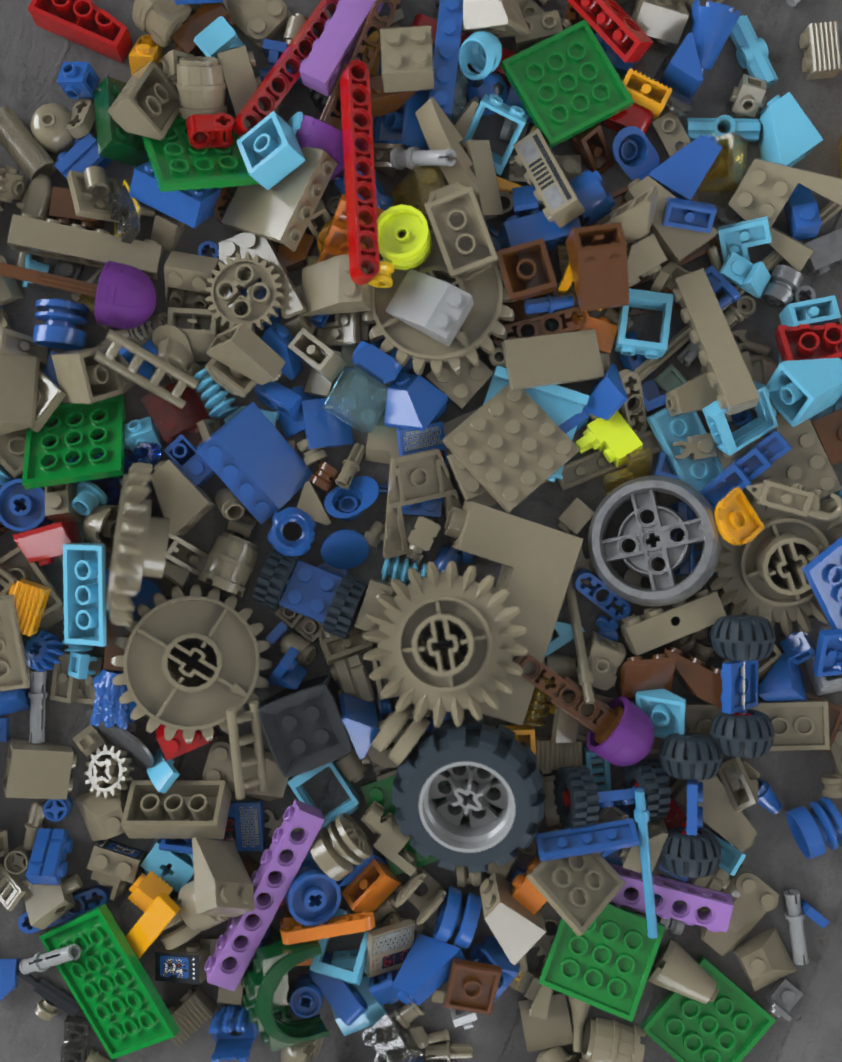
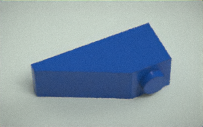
[783,183,822,241]

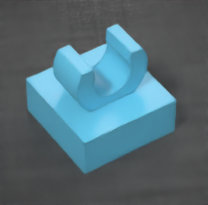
[68,651,97,679]

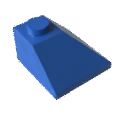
[384,373,448,431]

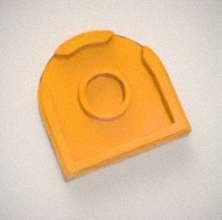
[714,487,765,546]

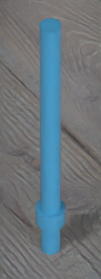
[634,789,658,938]

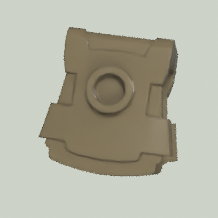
[132,0,191,47]
[575,631,626,690]
[395,866,446,925]

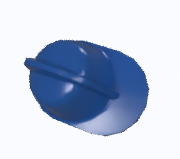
[612,126,660,181]
[324,476,379,521]

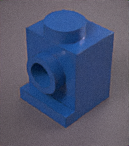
[780,631,816,665]

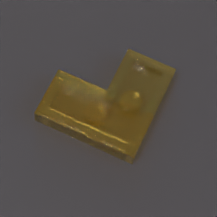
[603,447,652,495]

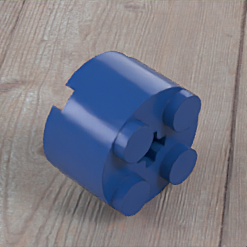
[569,170,615,227]

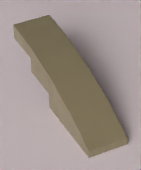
[415,97,484,195]

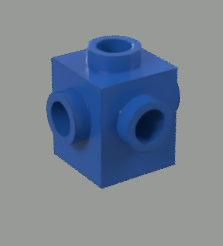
[57,61,100,99]

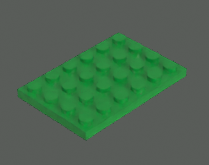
[39,904,180,1060]

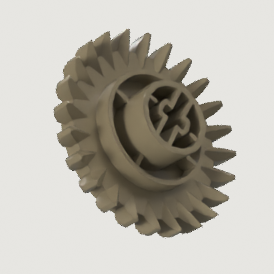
[362,228,517,378]
[106,463,170,626]
[707,483,842,636]
[363,561,528,727]
[111,584,272,744]

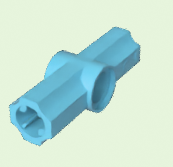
[730,15,778,88]
[684,115,761,145]

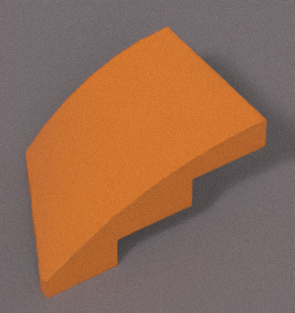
[317,194,385,263]

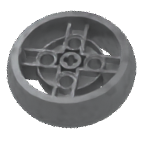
[588,475,722,607]

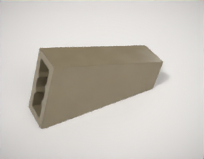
[624,176,719,264]
[665,351,755,417]
[671,776,758,852]

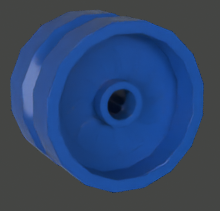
[0,479,54,531]
[284,861,341,926]
[433,886,482,949]

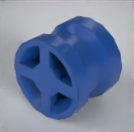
[43,795,73,822]

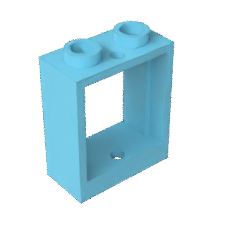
[463,94,529,176]
[614,288,674,359]
[702,380,778,456]
[287,760,360,830]
[310,909,377,986]

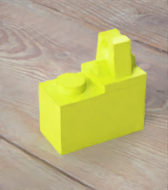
[576,411,643,468]

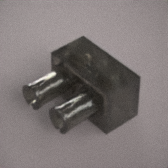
[362,1013,423,1062]

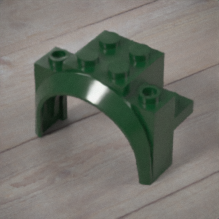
[241,930,329,1052]

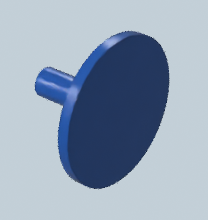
[321,528,369,569]

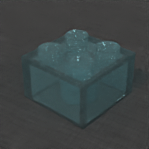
[322,366,389,433]

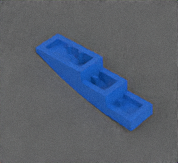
[699,428,792,510]

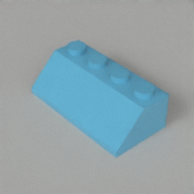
[63,543,107,647]

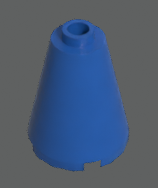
[690,0,741,74]

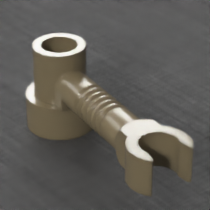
[363,520,424,565]

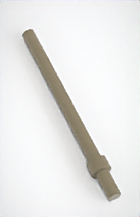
[566,575,595,704]

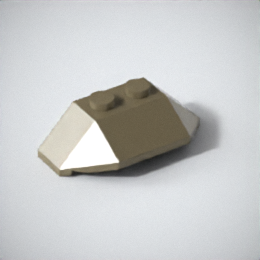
[591,185,658,247]

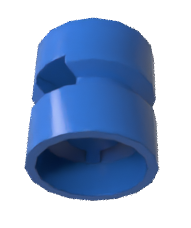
[290,973,323,1018]

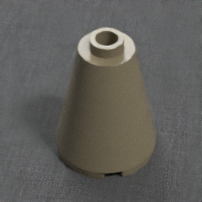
[648,938,719,1004]

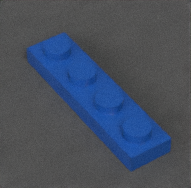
[535,818,640,862]

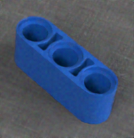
[307,951,368,1026]

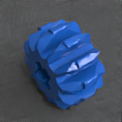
[24,630,65,672]

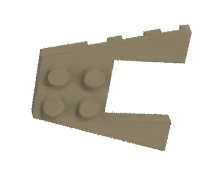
[728,158,842,272]
[219,232,308,333]
[383,448,462,559]

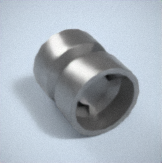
[760,265,804,310]

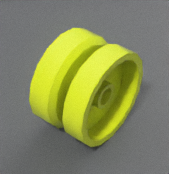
[377,205,433,271]

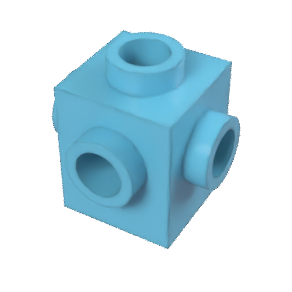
[124,416,162,457]

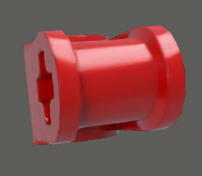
[185,113,234,149]

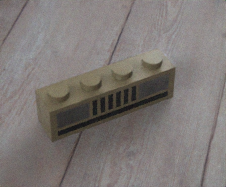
[513,128,586,228]

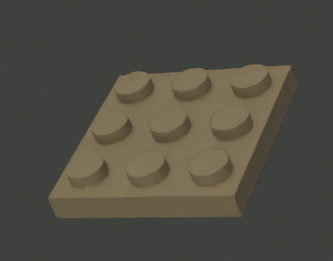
[526,853,626,936]

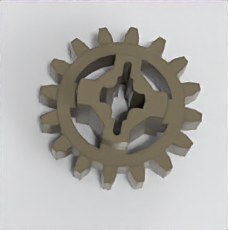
[84,745,134,798]

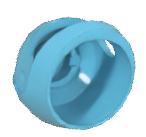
[459,31,502,80]

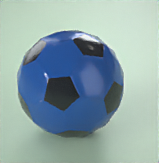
[466,71,508,116]

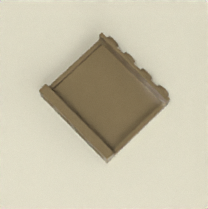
[221,146,338,252]

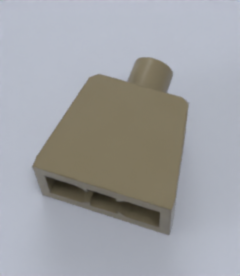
[21,874,83,930]

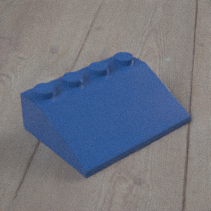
[197,401,313,524]

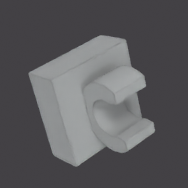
[450,1009,478,1030]

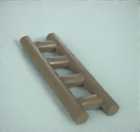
[93,329,199,409]
[226,701,268,800]

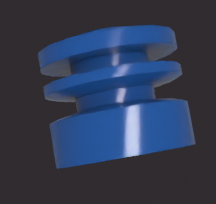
[33,298,89,350]
[786,796,842,860]

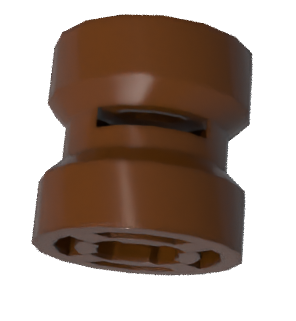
[308,460,340,492]

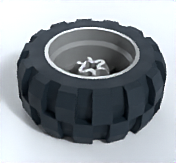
[392,717,545,873]

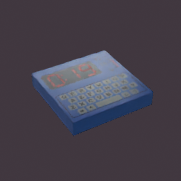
[396,421,449,468]
[219,801,266,851]

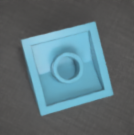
[636,689,686,739]
[331,975,389,1036]

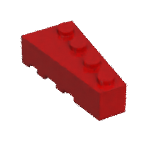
[28,0,133,64]
[774,323,842,362]

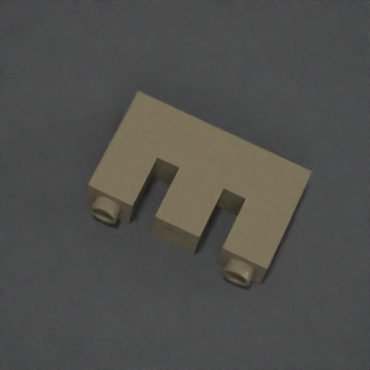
[422,501,583,725]

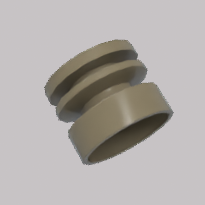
[310,813,373,881]

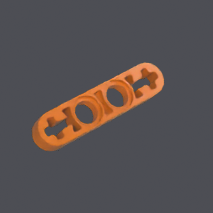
[280,911,376,945]

